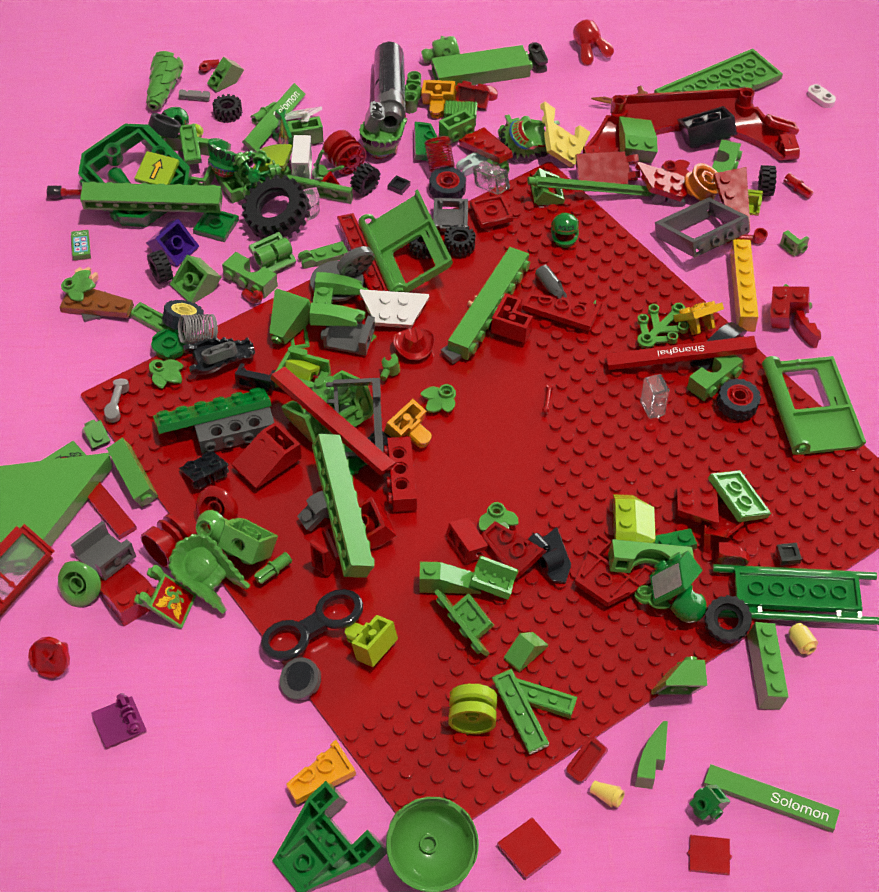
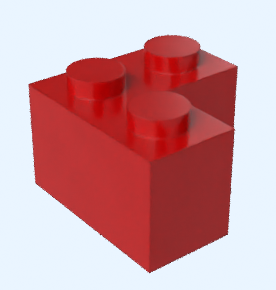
[770,286,810,329]
[491,293,533,343]

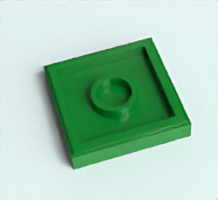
[193,211,239,242]

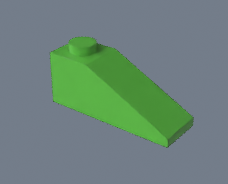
[420,562,481,594]

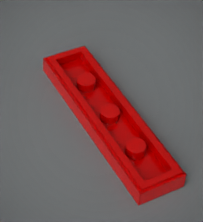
[88,482,137,539]

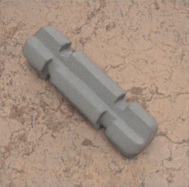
[179,89,210,101]

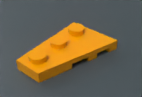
[286,740,356,805]

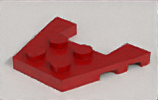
[575,532,655,607]

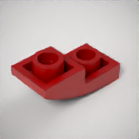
[793,310,821,348]

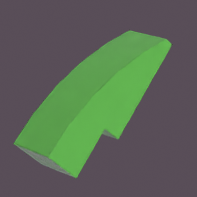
[635,721,668,789]

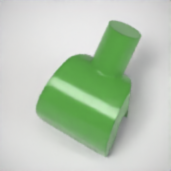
[380,353,400,380]

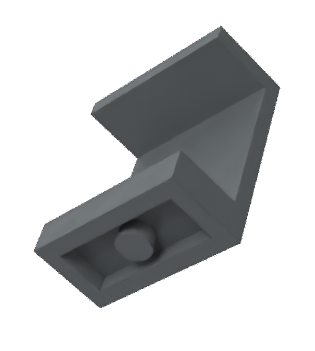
[321,316,375,356]
[71,521,136,580]

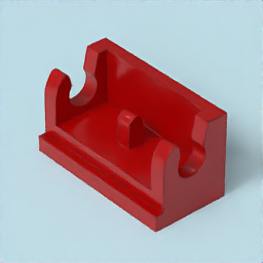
[446,517,488,564]

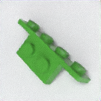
[434,589,494,656]

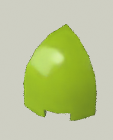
[286,360,320,381]

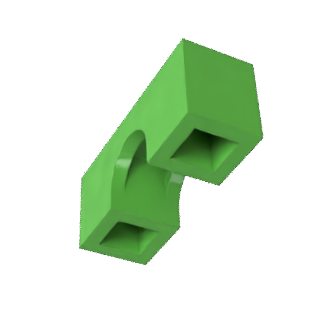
[712,139,743,172]
[222,252,278,299]
[687,355,743,401]

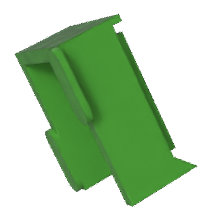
[274,346,331,390]

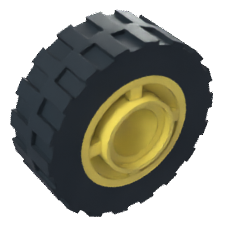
[162,300,204,332]

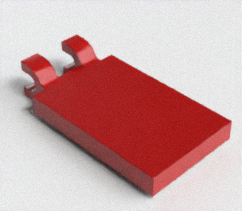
[575,151,641,184]

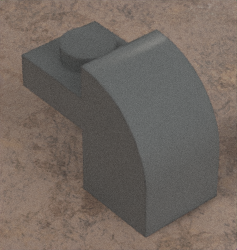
[298,491,330,531]

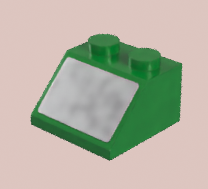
[650,551,703,605]

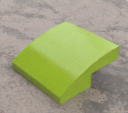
[253,144,293,172]

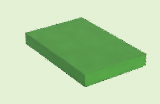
[708,470,771,522]

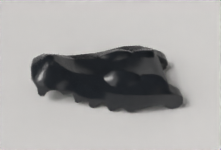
[183,337,255,375]

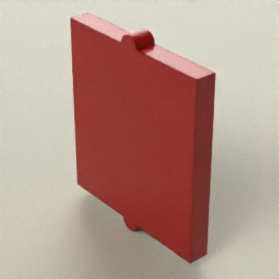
[687,835,732,876]

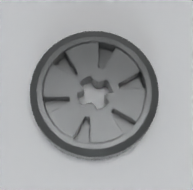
[337,246,375,277]

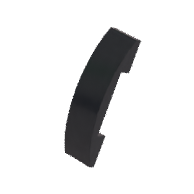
[690,322,747,371]

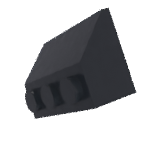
[677,106,737,148]

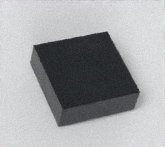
[387,175,410,195]

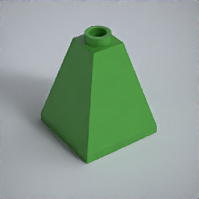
[270,288,311,345]

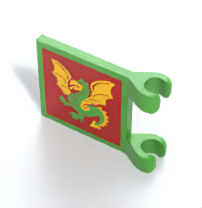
[134,565,196,629]

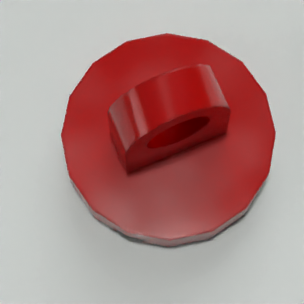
[28,636,70,678]

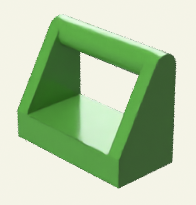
[531,168,565,205]

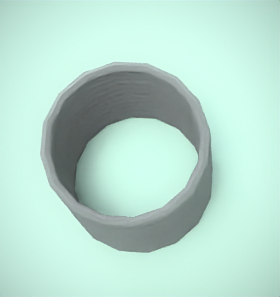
[178,314,218,344]

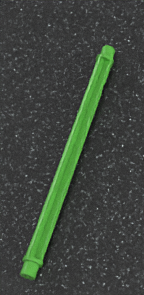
[527,176,652,196]

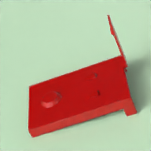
[704,516,744,553]

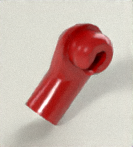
[199,59,219,73]
[241,289,263,304]

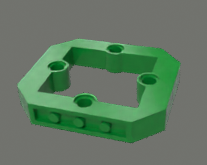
[78,123,192,227]

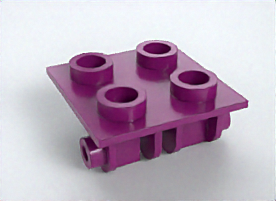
[91,693,147,748]

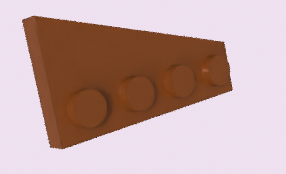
[59,285,134,318]

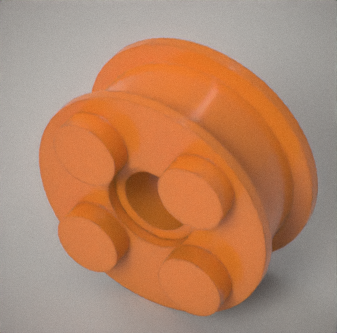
[685,163,719,201]

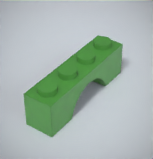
[608,539,694,573]

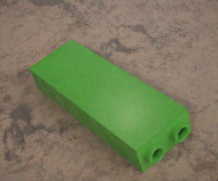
[431,45,533,85]

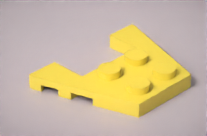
[540,102,590,167]

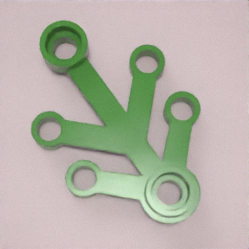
[637,303,689,349]

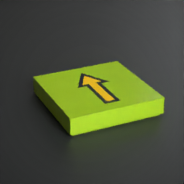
[134,151,179,185]

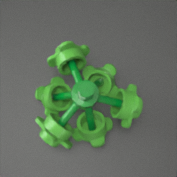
[233,150,281,197]

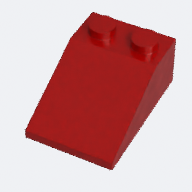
[323,496,397,560]
[99,563,155,626]

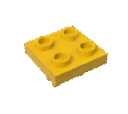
[673,301,724,335]

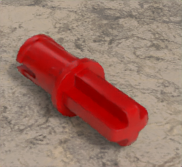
[784,173,814,199]

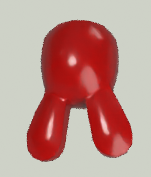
[573,19,614,65]

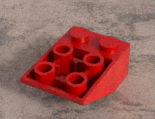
[232,421,302,489]

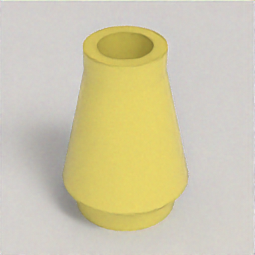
[590,780,625,808]

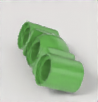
[405,71,422,114]

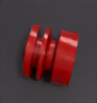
[322,130,366,175]
[140,513,191,568]

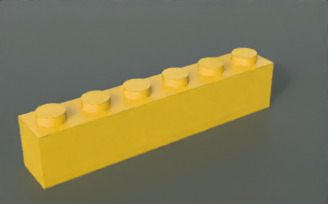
[730,239,759,332]

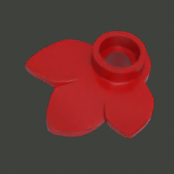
[661,160,690,177]

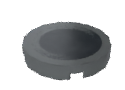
[280,657,321,701]

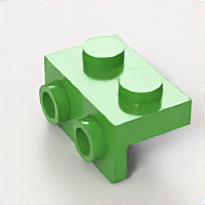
[470,556,518,600]

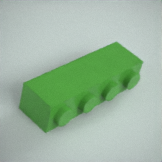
[747,622,789,710]

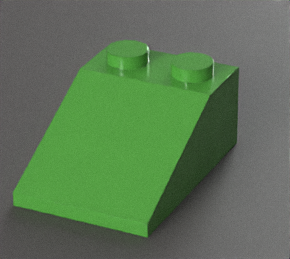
[619,117,658,163]

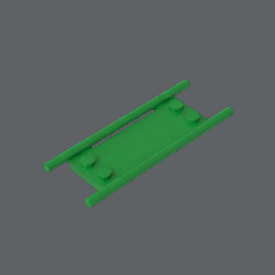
[712,564,879,625]

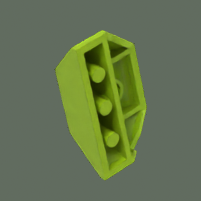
[613,495,656,543]

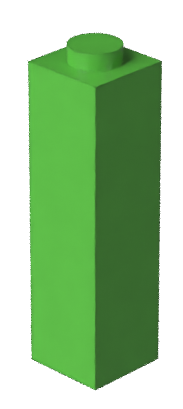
[106,438,158,507]

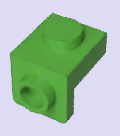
[82,420,110,449]

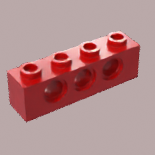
[384,436,417,512]

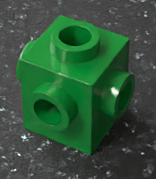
[689,785,731,821]

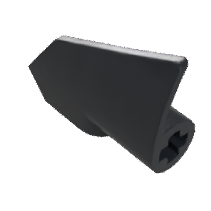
[527,528,571,584]

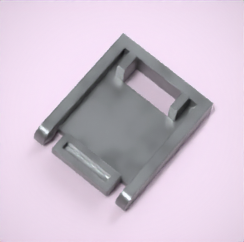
[433,198,468,232]

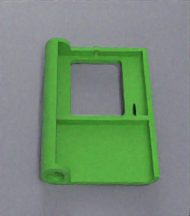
[762,356,866,455]

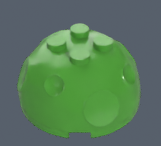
[386,797,479,892]

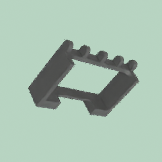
[326,378,383,459]

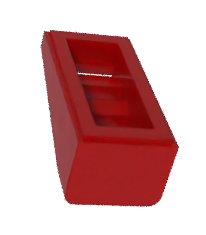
[310,540,336,576]

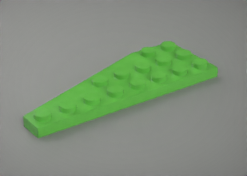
[654,48,783,93]

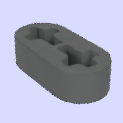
[201,341,237,364]

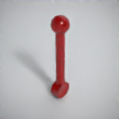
[542,383,554,413]

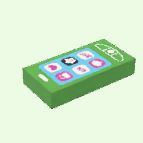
[71,230,91,260]

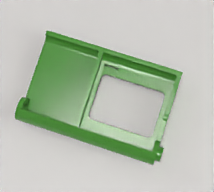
[358,189,453,293]

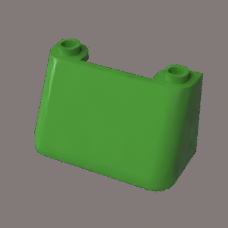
[281,370,373,444]

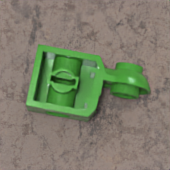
[196,510,278,565]

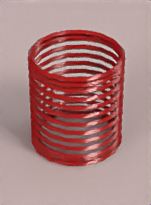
[424,136,455,172]

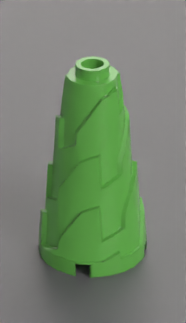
[146,51,184,111]

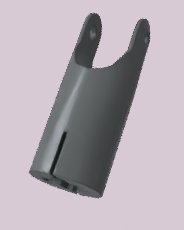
[535,265,567,299]

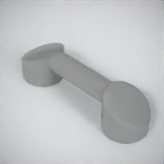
[104,379,129,423]

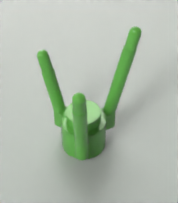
[312,150,344,180]

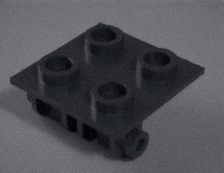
[179,452,229,489]

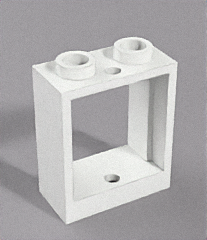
[291,135,312,179]

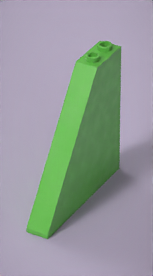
[0,453,113,574]

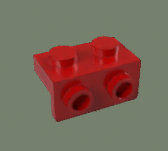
[456,81,491,109]

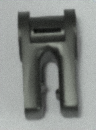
[528,42,548,73]

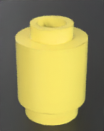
[788,623,818,655]

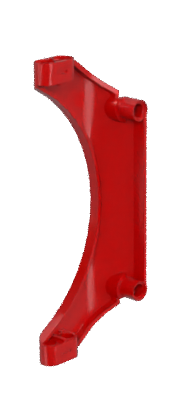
[583,87,800,160]

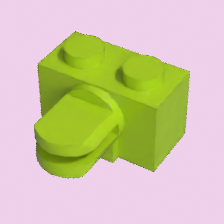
[345,615,398,667]

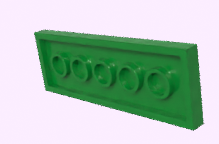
[153,388,272,434]

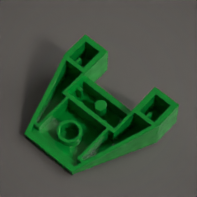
[272,781,387,892]

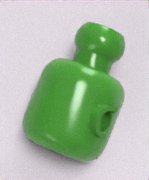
[421,36,460,63]

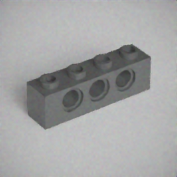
[195,407,274,454]

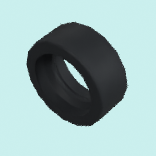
[148,113,181,139]

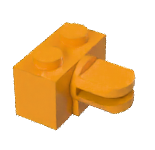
[421,80,457,119]
[384,399,431,448]

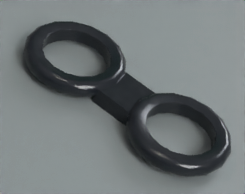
[261,589,363,661]

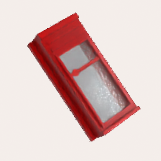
[0,524,55,617]

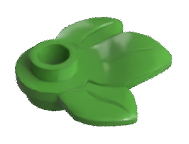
[61,270,96,301]
[149,359,184,389]
[421,384,456,413]
[479,502,518,531]
[635,585,674,609]

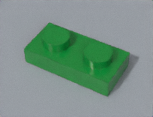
[655,528,697,550]

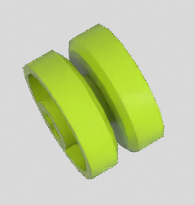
[448,684,497,734]

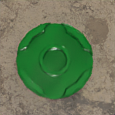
[151,329,185,360]

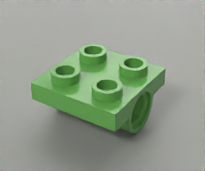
[248,232,296,273]

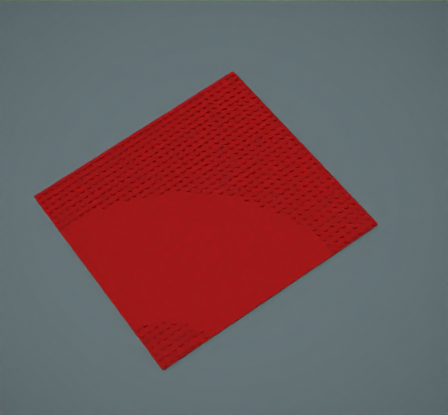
[81,162,879,820]

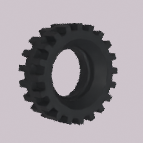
[242,175,311,240]

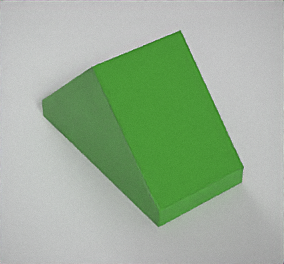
[504,632,548,672]

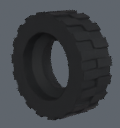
[704,595,752,644]

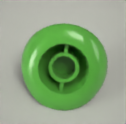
[58,561,101,607]

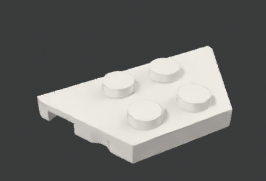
[360,289,429,328]

